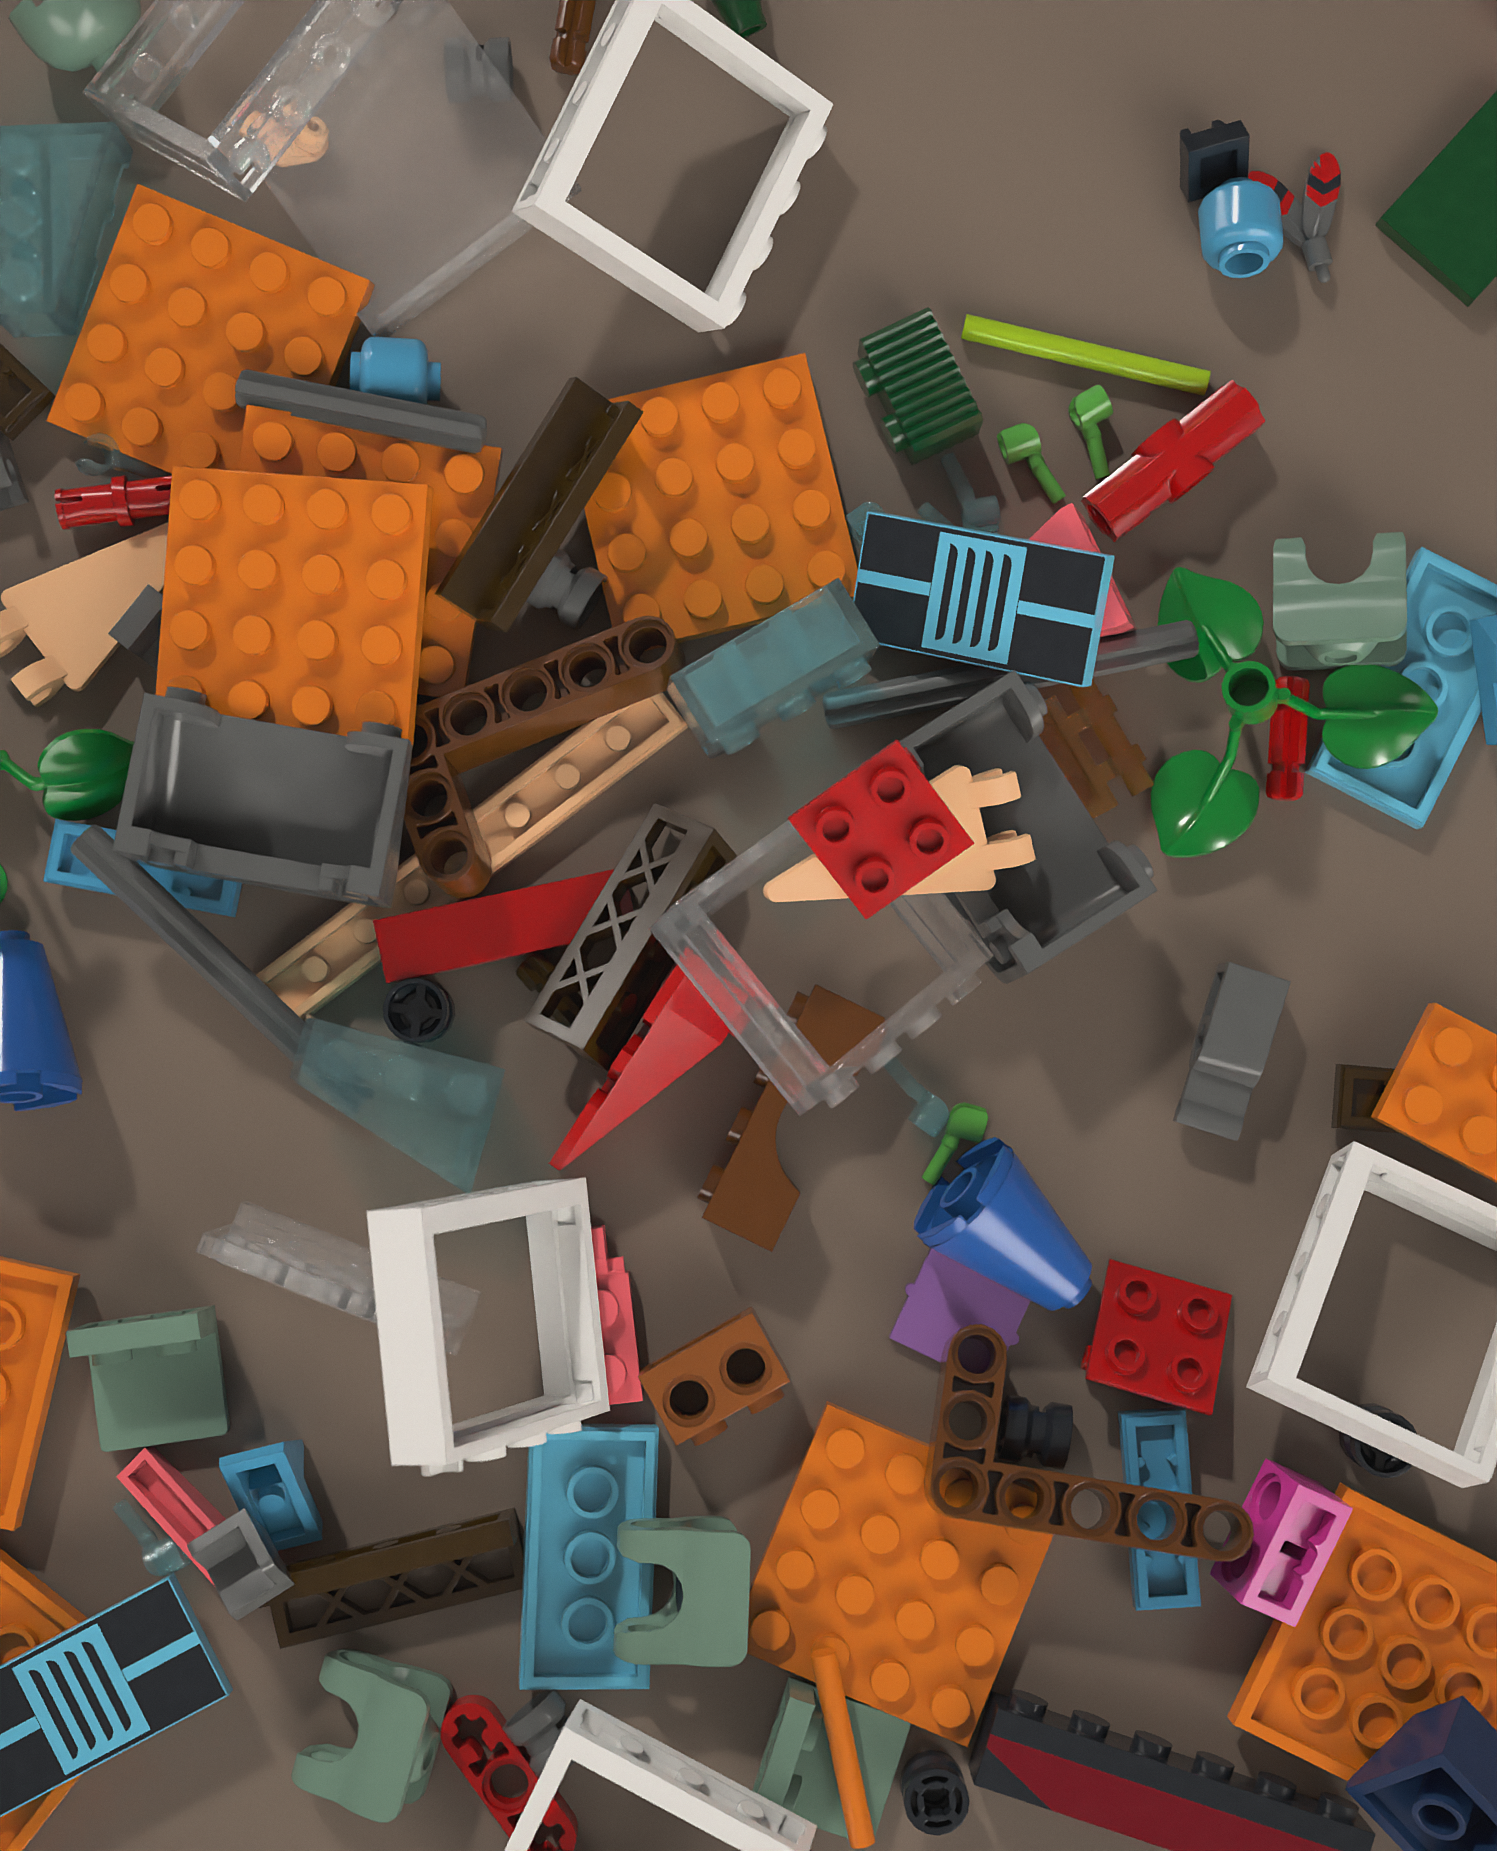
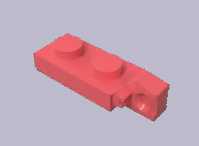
[591,1225,644,1405]

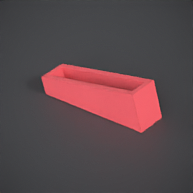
[116,1447,226,1586]

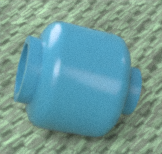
[1198,177,1283,278]
[350,337,441,404]

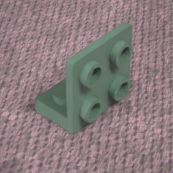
[66,1305,230,1452]
[752,1677,910,1839]

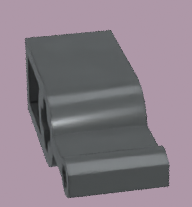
[1173,962,1291,1141]

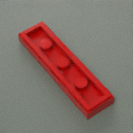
[373,869,634,984]

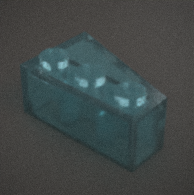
[0,122,134,338]
[667,578,880,756]
[290,1014,505,1193]

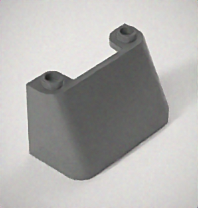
[899,670,1158,984]
[113,687,413,908]

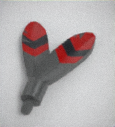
[1248,152,1341,283]

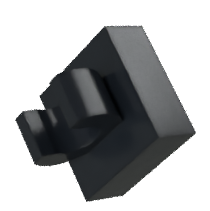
[1180,119,1250,203]

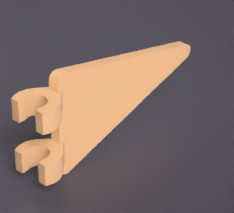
[0,522,168,708]
[763,765,1036,902]

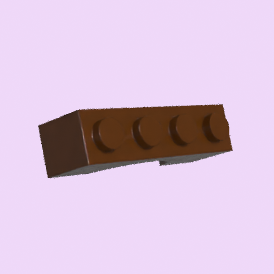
[697,984,885,1252]

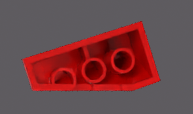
[549,944,760,1171]

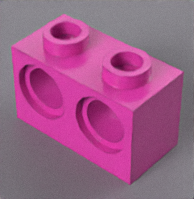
[1209,1458,1353,1627]

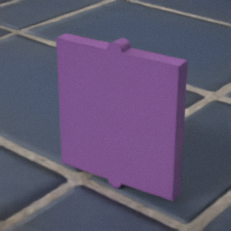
[889,1248,1030,1374]

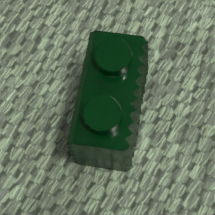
[853,307,983,465]

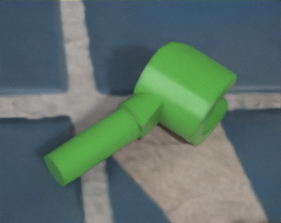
[1068,385,1113,480]
[997,423,1066,504]
[922,1102,988,1185]

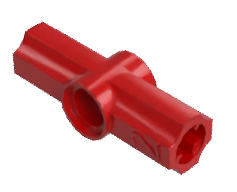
[1081,380,1266,542]

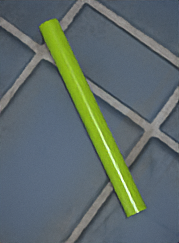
[961,314,1211,396]

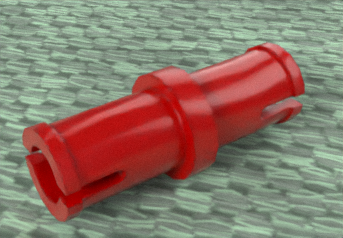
[54,475,172,530]

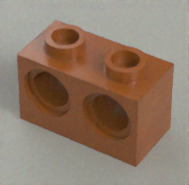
[638,1306,790,1446]

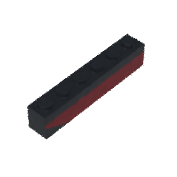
[968,1689,1376,1851]

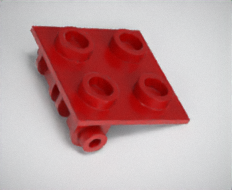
[788,739,975,920]
[1081,1259,1232,1416]

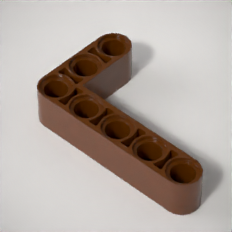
[404,616,686,899]
[924,1324,1254,1561]

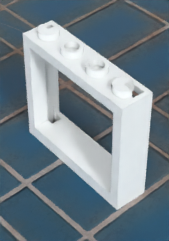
[511,0,833,333]
[1246,1141,1497,1488]
[367,1177,610,1477]
[504,1699,817,1851]

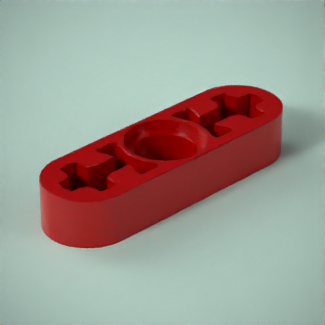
[440,1695,579,1851]

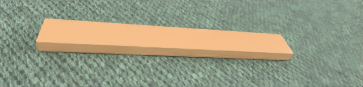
[256,692,688,1021]

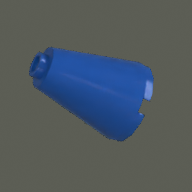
[0,930,83,1111]
[914,1137,1092,1311]

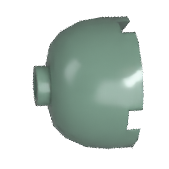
[9,0,142,75]

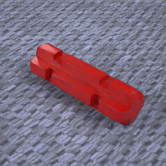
[1266,676,1310,801]

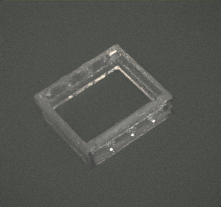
[82,0,404,202]
[649,820,994,1116]

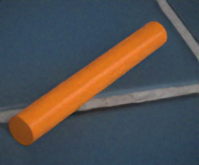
[810,1647,876,1849]

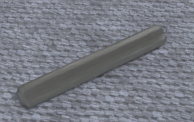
[235,370,487,454]

